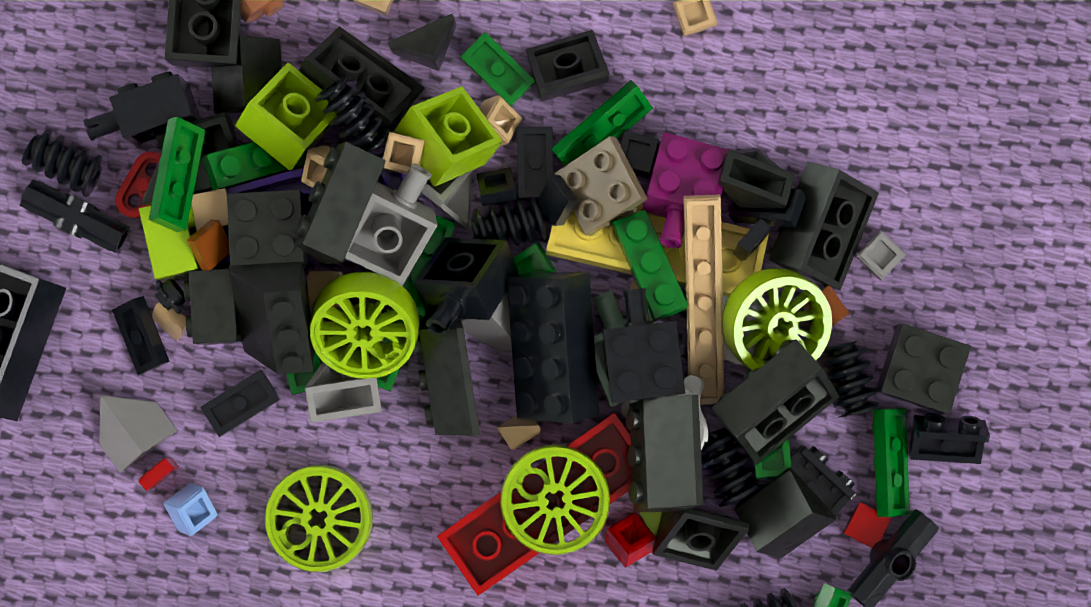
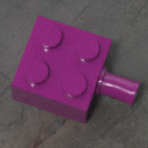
[641,132,728,248]

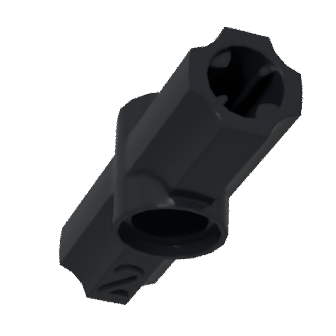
[19,179,130,253]
[847,509,939,607]

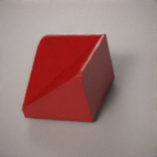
[605,513,656,568]

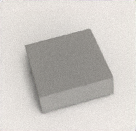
[855,230,906,280]

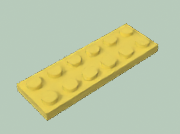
[546,203,769,302]

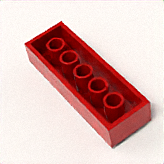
[437,412,632,596]

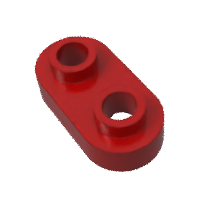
[115,152,161,219]

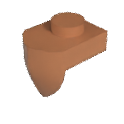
[240,0,284,23]

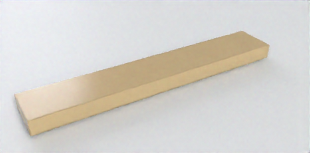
[683,194,724,405]

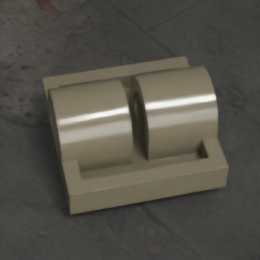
[554,136,647,235]

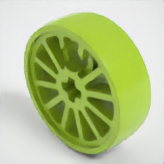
[722,268,832,371]
[309,272,419,379]
[500,445,610,555]
[265,464,373,572]

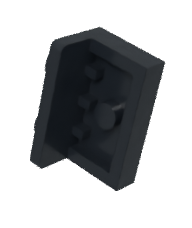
[909,413,990,464]
[791,445,857,515]

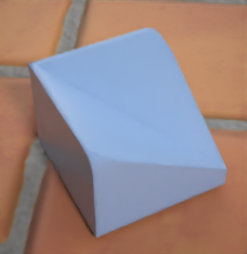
[163,483,218,536]

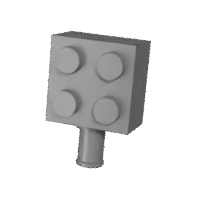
[345,164,437,286]

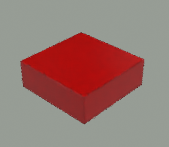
[138,457,179,491]
[843,502,892,548]

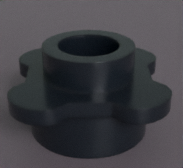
[155,278,186,314]

